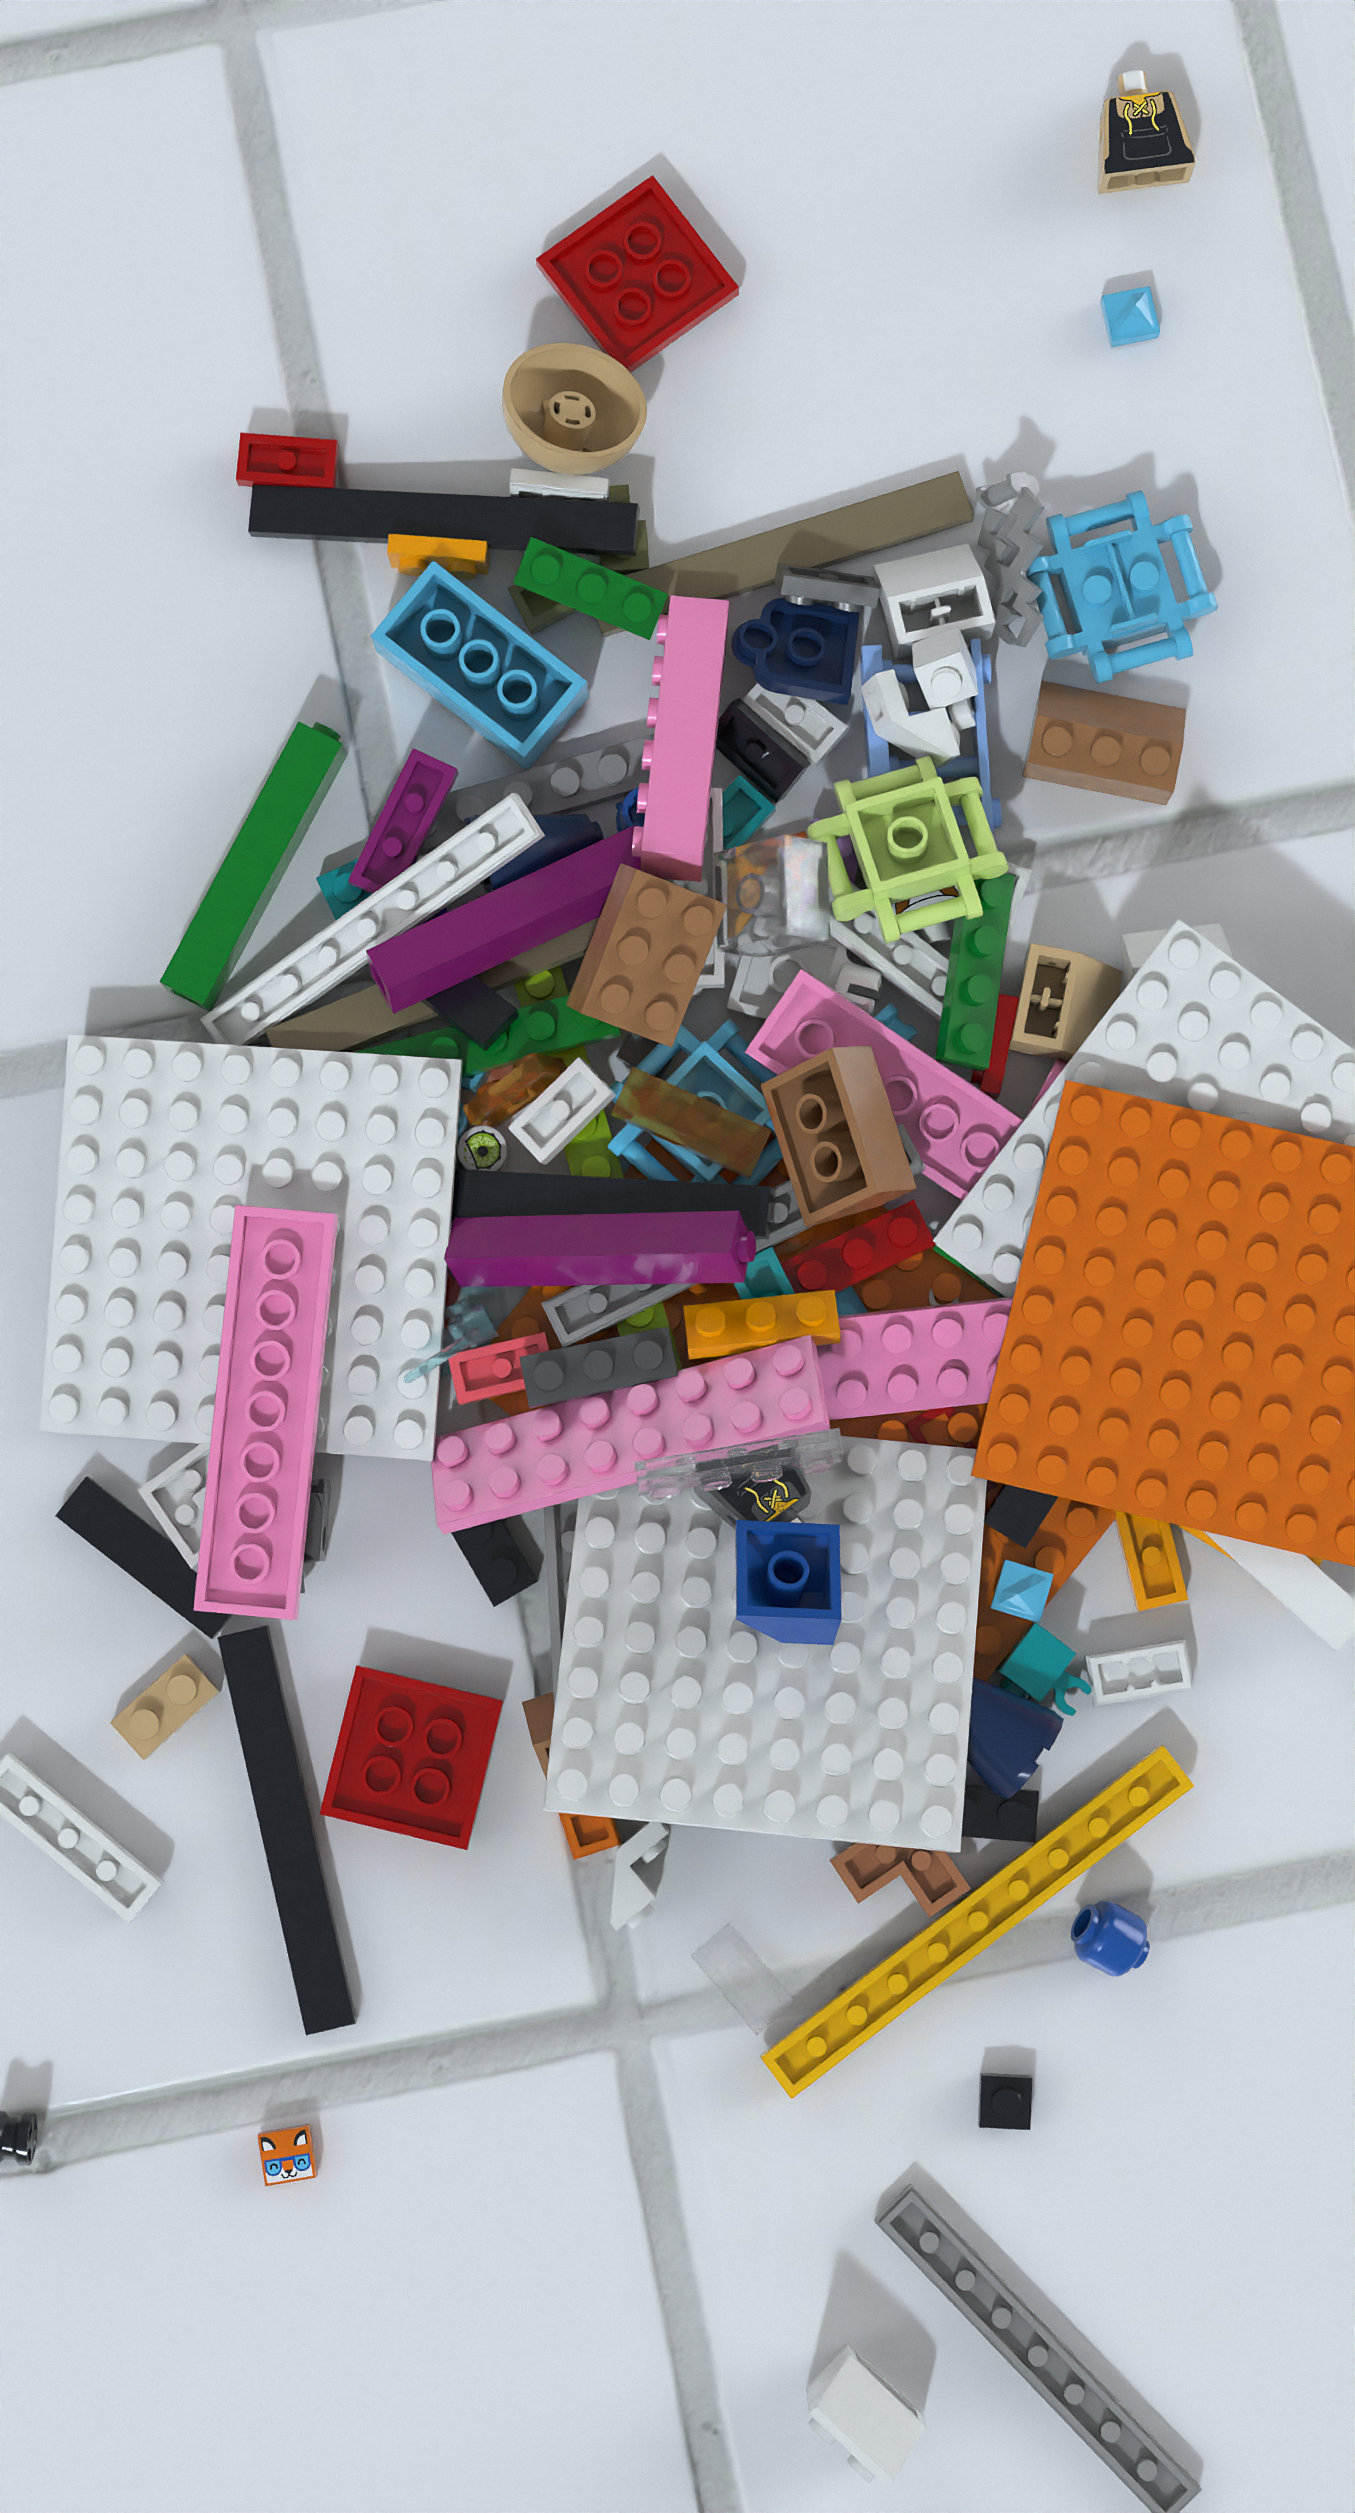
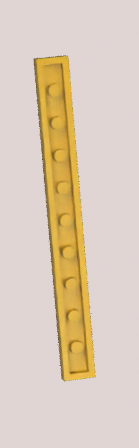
[760,1744,1194,2099]

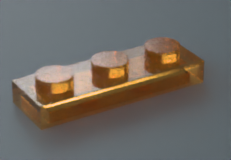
[611,1067,772,1179]

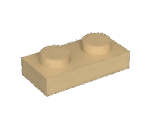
[110,1654,221,1760]

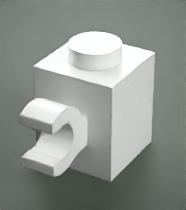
[912,626,978,731]

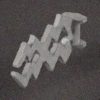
[976,471,1045,647]

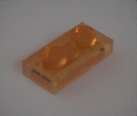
[462,1053,567,1127]

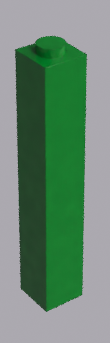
[159,721,347,1012]

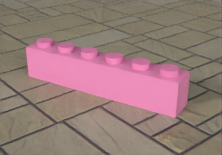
[632,595,729,882]

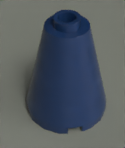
[464,814,604,898]
[967,1676,1064,1799]

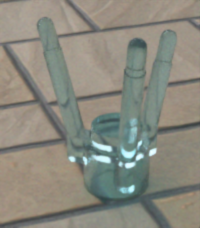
[404,1298,500,1383]

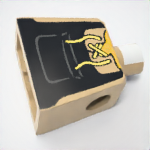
[1097,70,1196,194]

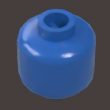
[1071,1900,1150,1977]

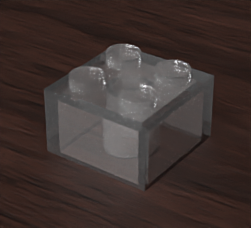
[714,834,830,958]

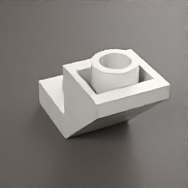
[860,669,960,769]
[610,1821,669,1931]

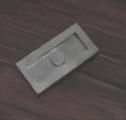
[774,563,880,612]

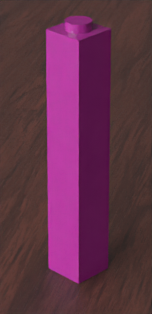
[366,825,641,1014]
[444,1211,756,1287]

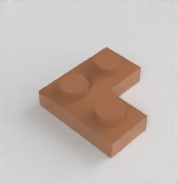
[829,1842,971,1918]

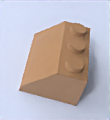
[1022,681,1186,806]
[760,1046,917,1227]

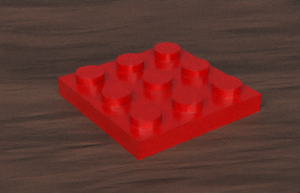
[536,175,739,373]
[320,1665,504,1850]

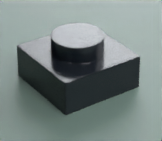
[978,2073,1032,2130]

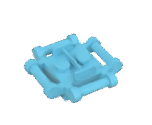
[1026,490,1218,684]
[607,1019,783,1186]

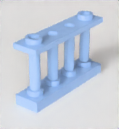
[860,638,1002,835]

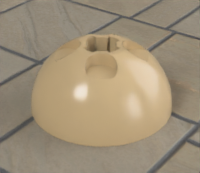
[502,343,647,475]

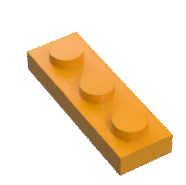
[683,1290,841,1360]
[1114,1510,1188,1611]

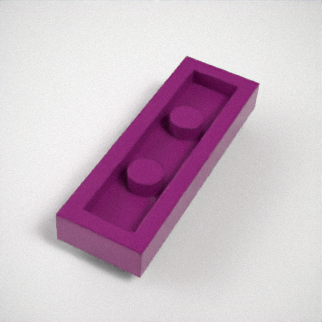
[348,748,459,895]

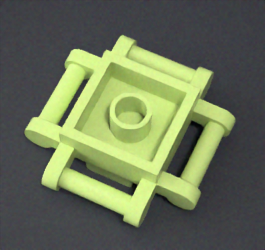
[807,756,1009,944]

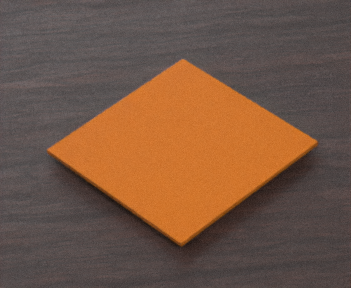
[971,1080,1355,1567]

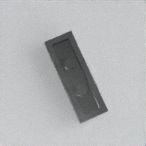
[519,1327,678,1408]

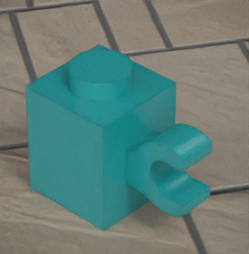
[996,1622,1092,1716]

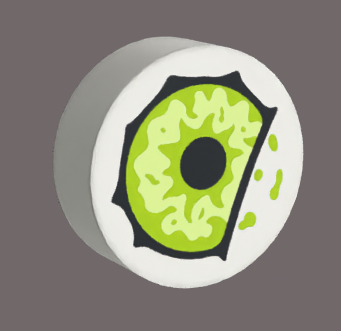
[457,1126,508,1171]

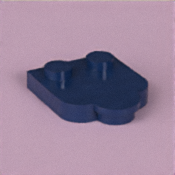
[731,598,859,705]

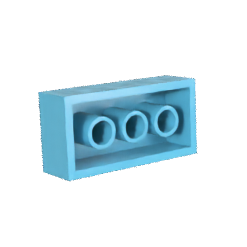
[371,560,589,770]

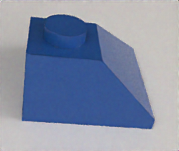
[735,1520,842,1645]

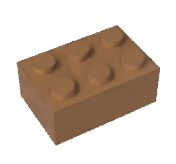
[566,863,727,1047]

